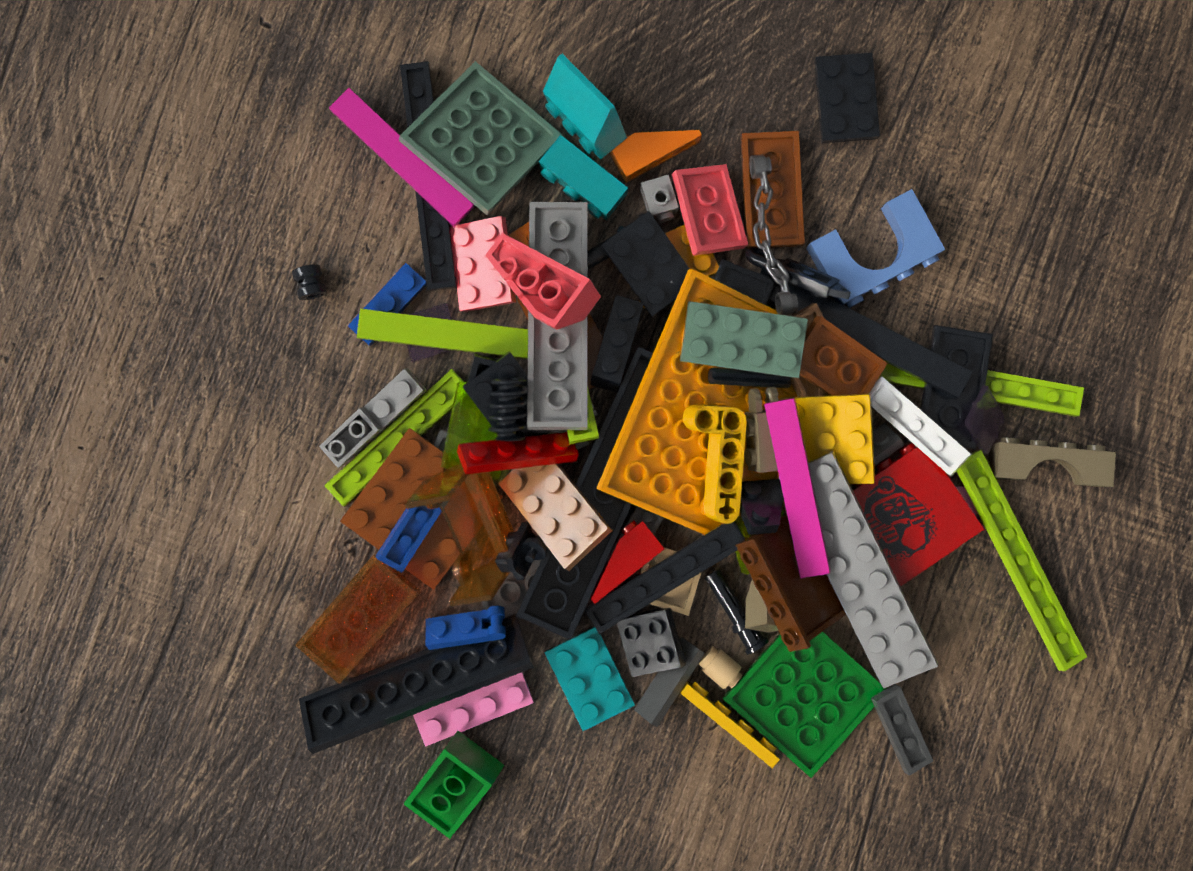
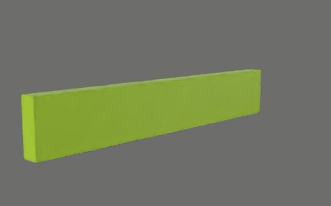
[357,309,528,359]
[324,369,468,507]

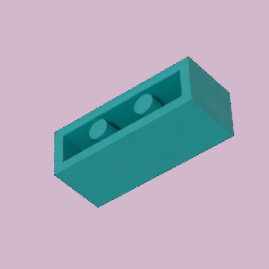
[539,134,628,221]

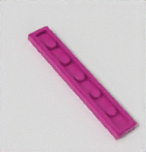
[329,88,474,228]
[764,397,831,578]

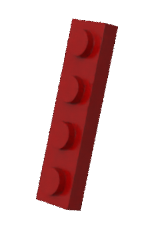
[457,432,579,475]

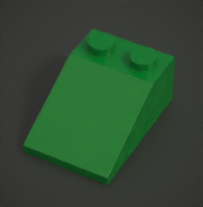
[404,730,505,839]

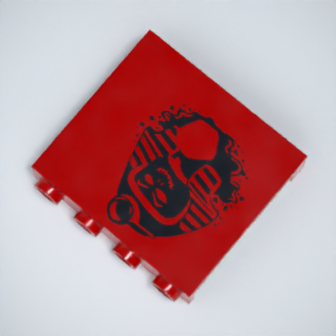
[852,442,984,587]

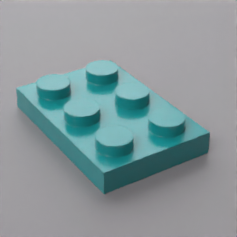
[544,627,635,731]

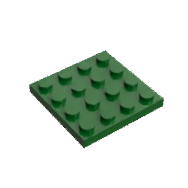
[723,632,886,778]

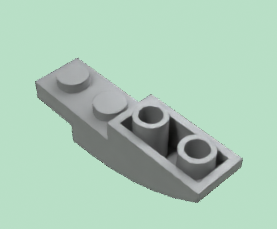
[319,368,426,468]

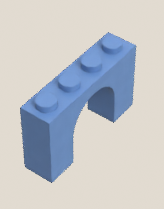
[806,189,945,308]

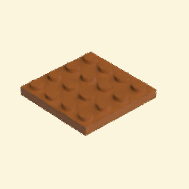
[340,428,503,590]

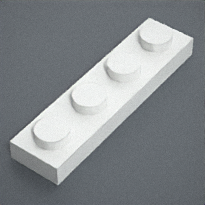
[869,376,972,476]

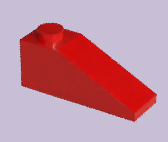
[591,520,664,604]

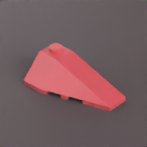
[485,233,601,330]

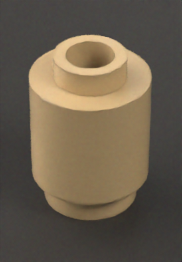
[698,646,742,689]

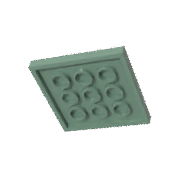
[399,61,562,215]

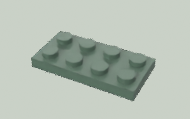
[680,301,808,378]

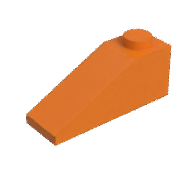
[609,130,702,183]

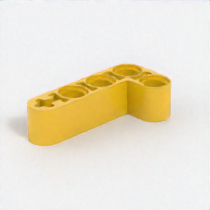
[683,404,747,524]

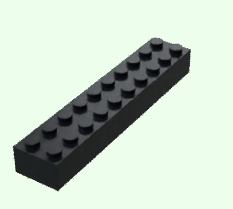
[516,347,653,640]

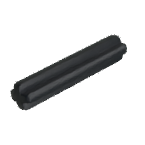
[708,368,792,388]

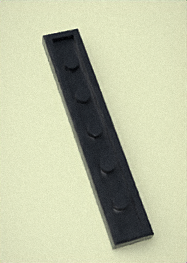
[584,521,746,634]

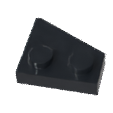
[739,479,784,535]

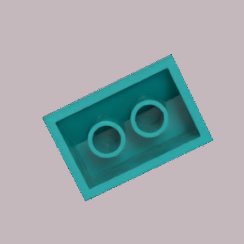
[543,53,627,160]

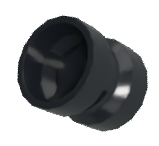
[292,264,327,300]

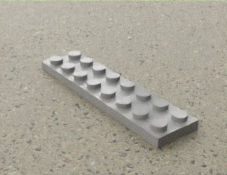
[527,202,587,430]
[779,451,938,688]

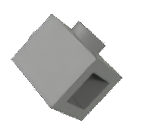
[640,175,679,223]

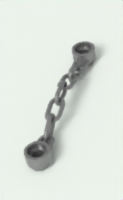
[749,154,798,315]

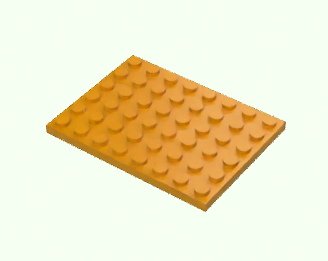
[596,269,798,538]

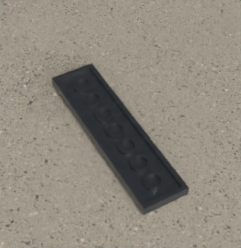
[299,614,534,754]

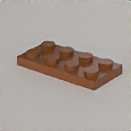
[741,131,805,249]

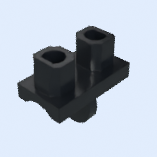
[495,521,548,580]

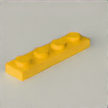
[680,682,780,769]

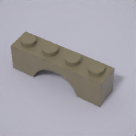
[989,438,1116,487]

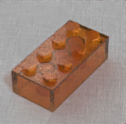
[295,555,422,684]

